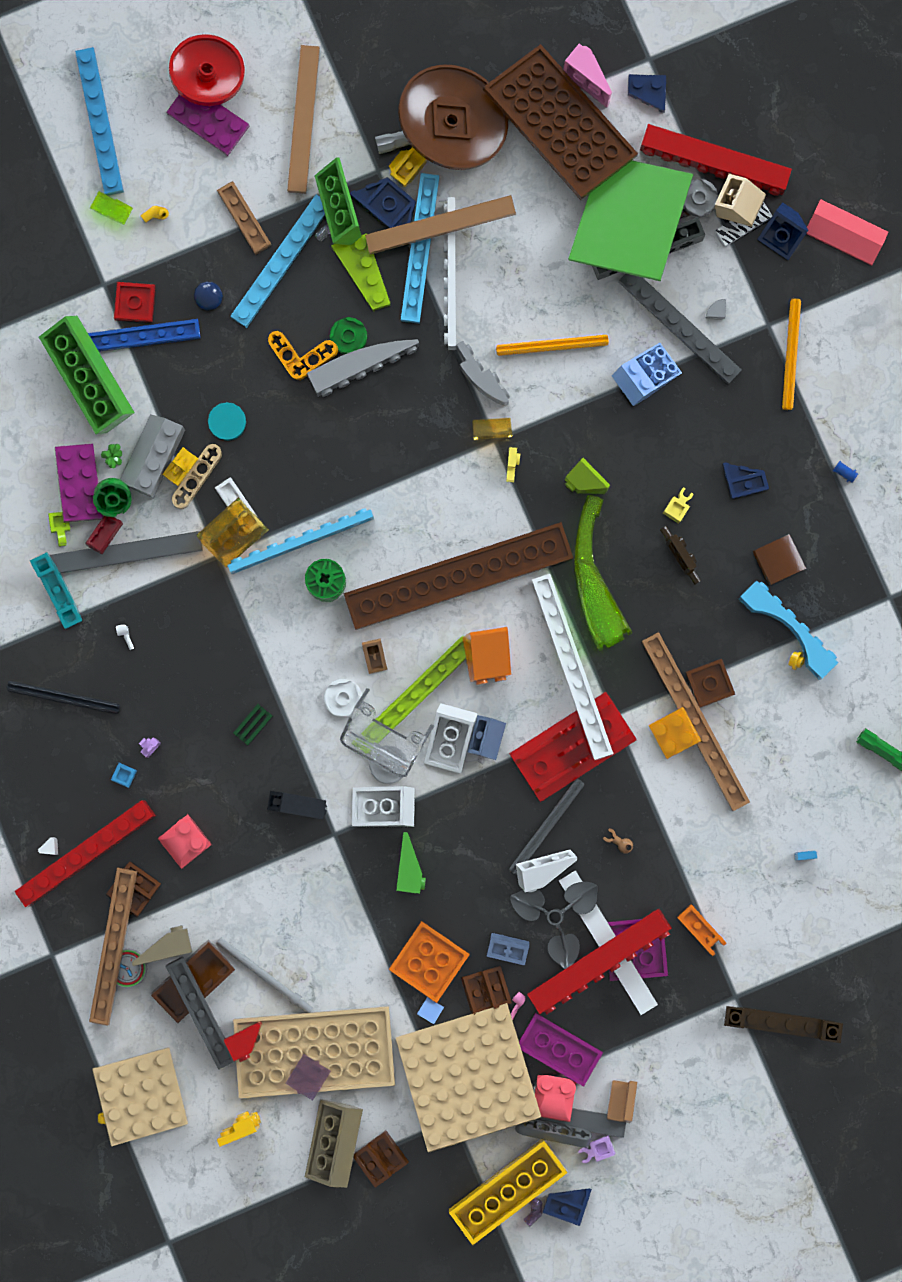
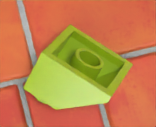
[565,458,610,494]

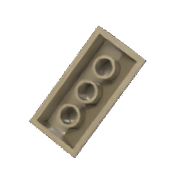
[304,1099,363,1188]

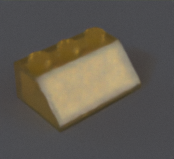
[196,497,269,568]

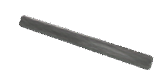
[509,779,584,875]

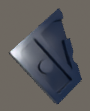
[722,463,769,499]

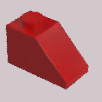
[224,1021,262,1062]

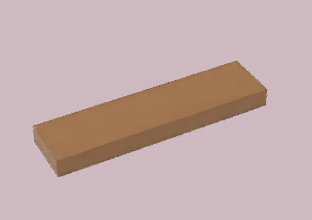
[217,181,272,255]

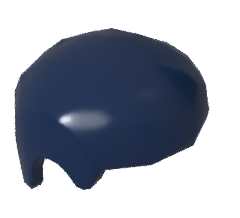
[194,281,223,311]

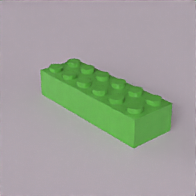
[39,315,135,435]

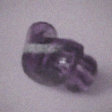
[523,1197,543,1227]

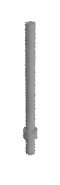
[216,938,313,1013]

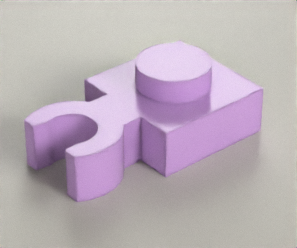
[578,1135,616,1163]

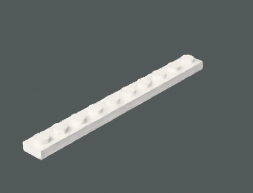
[532,574,613,761]

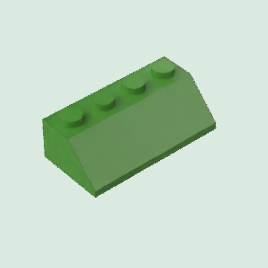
[314,157,362,245]

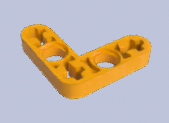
[268,331,338,380]

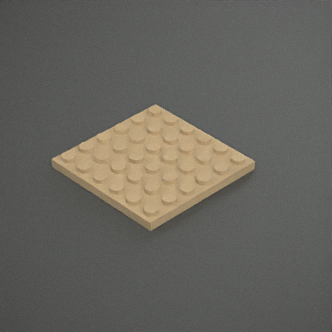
[396,1003,542,1153]

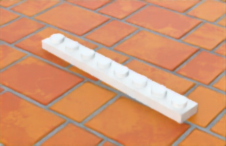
[444,197,456,350]

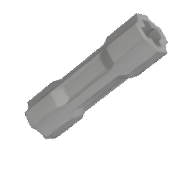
[375,131,410,154]

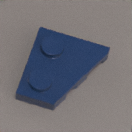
[628,74,666,113]
[542,1188,592,1226]

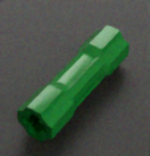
[856,728,902,771]

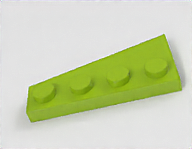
[331,234,391,311]

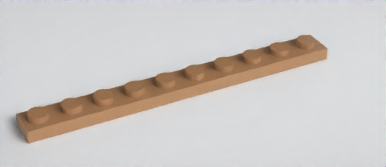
[641,632,750,811]

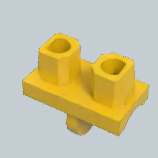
[162,447,199,486]

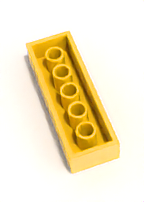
[449,1139,567,1245]

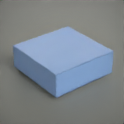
[417,997,444,1024]

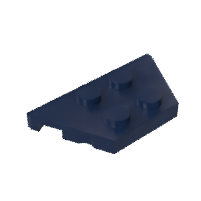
[350,177,416,229]

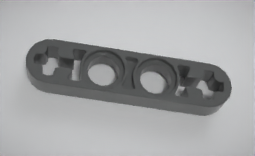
[515,1119,592,1148]

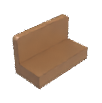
[607,1080,638,1123]

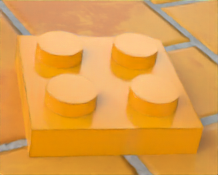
[649,707,701,759]

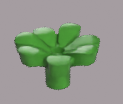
[101,444,122,469]

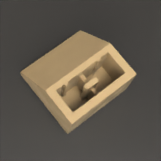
[715,174,766,227]

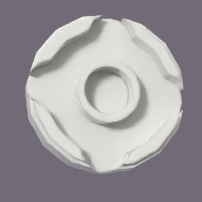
[324,679,362,717]

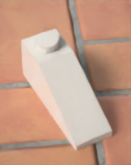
[516,850,577,892]

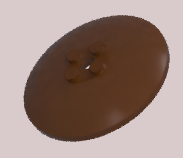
[398,65,508,170]

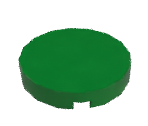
[330,317,368,355]

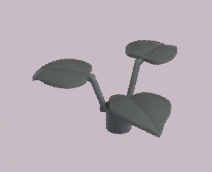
[510,882,598,969]

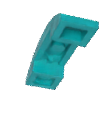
[30,552,82,629]

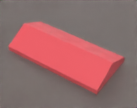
[806,200,888,266]

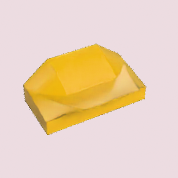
[389,147,427,187]

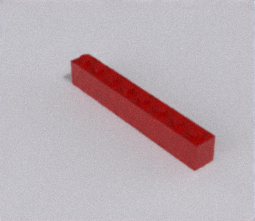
[640,124,792,196]
[14,800,156,907]
[527,909,672,1015]

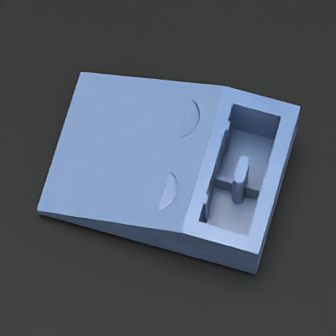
[612,343,682,406]

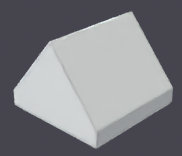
[38,837,58,855]

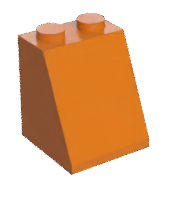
[462,627,511,685]

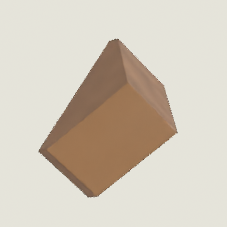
[362,639,388,674]

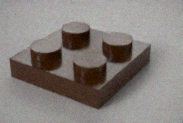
[685,659,735,708]

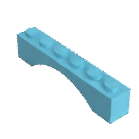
[738,581,839,680]

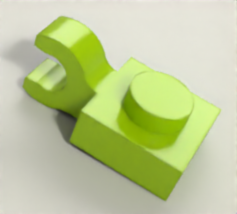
[48,512,70,547]

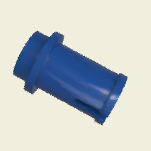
[833,461,858,483]

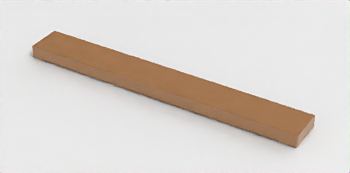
[287,45,320,194]
[365,195,516,255]
[89,868,137,1026]

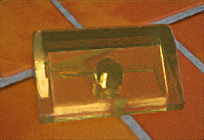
[473,418,512,439]

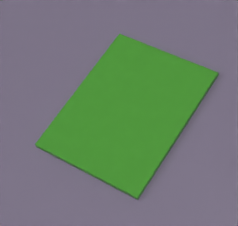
[568,161,693,282]

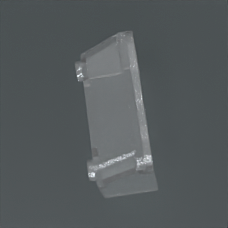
[340,688,434,777]

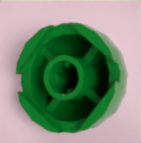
[93,478,132,517]

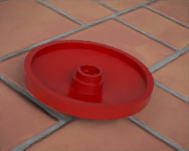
[169,34,245,106]

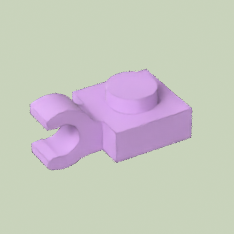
[139,737,161,758]

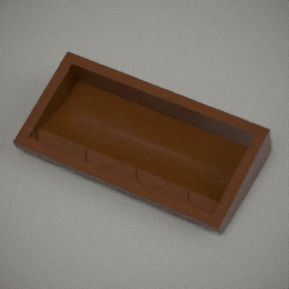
[151,939,235,1023]

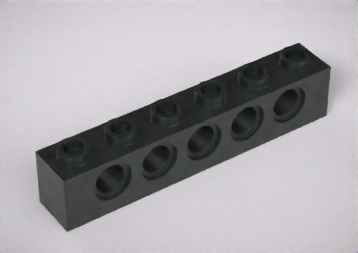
[592,217,705,280]

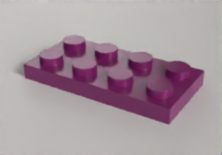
[167,94,250,156]
[54,444,102,523]
[519,1013,603,1087]

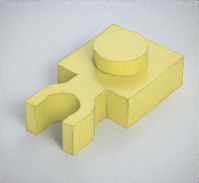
[506,447,520,483]
[663,488,693,524]

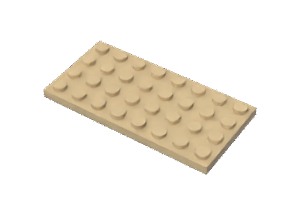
[233,1006,395,1098]

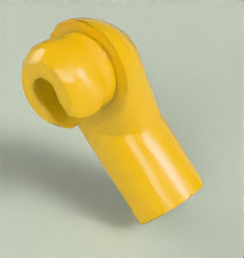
[140,206,169,223]

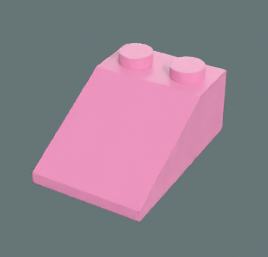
[564,44,612,108]

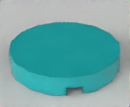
[208,402,246,441]

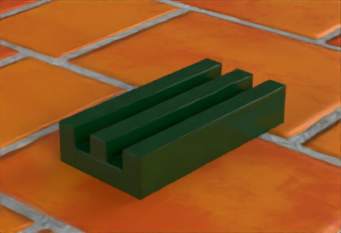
[233,704,273,746]

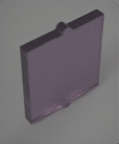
[285,1054,331,1101]

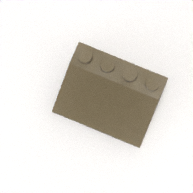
[132,925,192,966]

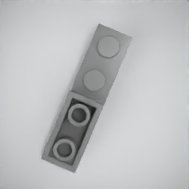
[456,341,510,406]

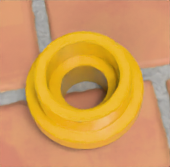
[788,651,805,670]

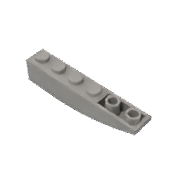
[307,339,419,397]

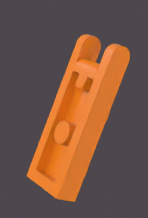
[677,904,727,956]

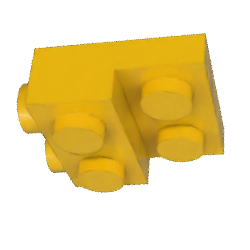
[217,1111,261,1147]

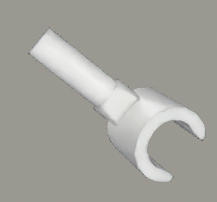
[116,625,134,650]

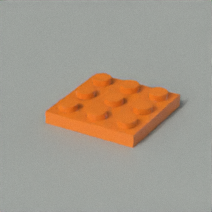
[389,921,470,1003]

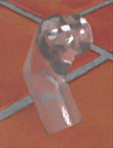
[315,224,330,242]

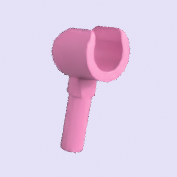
[511,992,525,1020]

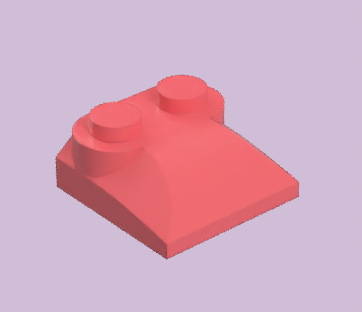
[158,814,212,869]
[534,1075,576,1122]

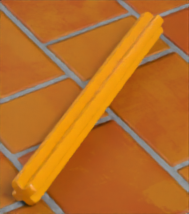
[782,299,801,410]
[496,335,609,356]

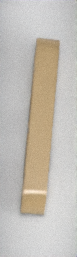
[172,444,222,509]

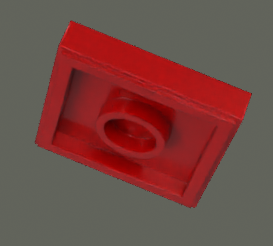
[114,282,155,323]

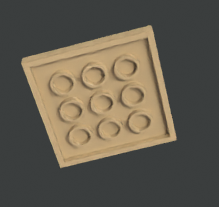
[92,1047,188,1146]

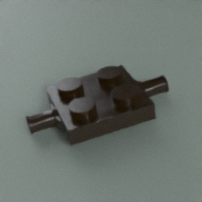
[660,526,701,585]

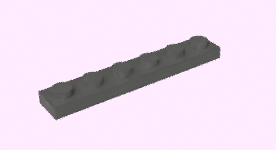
[165,956,235,1070]

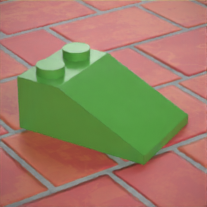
[396,832,426,894]

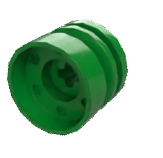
[305,559,346,602]

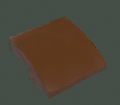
[753,534,806,586]
[106,861,161,917]
[461,966,512,1015]
[353,1130,409,1187]

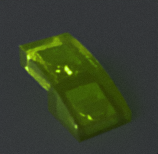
[90,191,133,225]

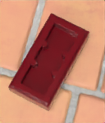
[85,516,123,554]

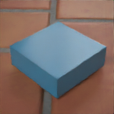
[111,763,137,788]
[794,851,817,860]

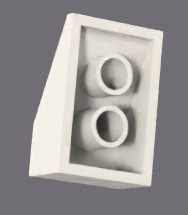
[424,703,477,774]
[352,786,415,827]

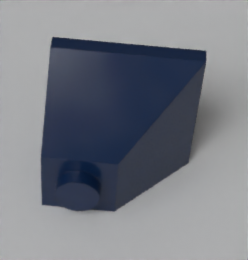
[757,202,808,260]

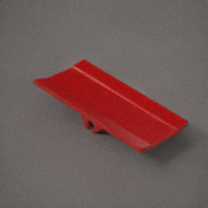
[509,692,637,802]

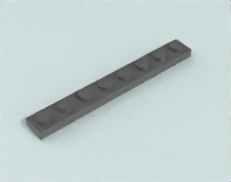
[618,274,742,384]

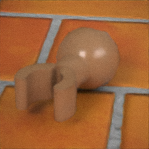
[603,829,633,854]

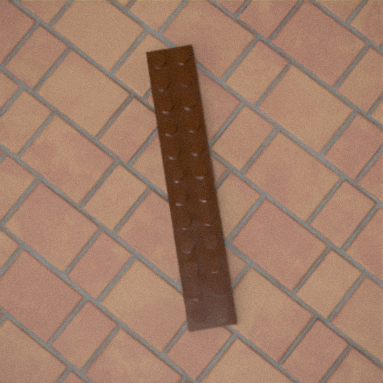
[343,522,573,630]

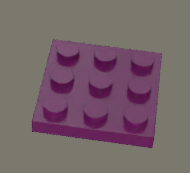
[608,919,668,981]

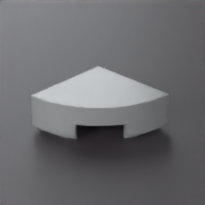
[706,299,726,319]

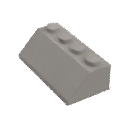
[120,414,185,499]

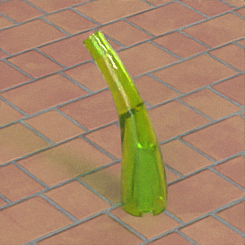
[575,495,632,651]

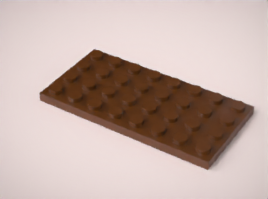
[483,44,638,200]

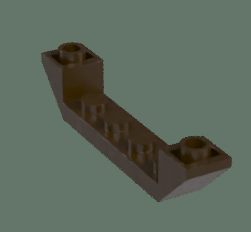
[724,1006,843,1043]

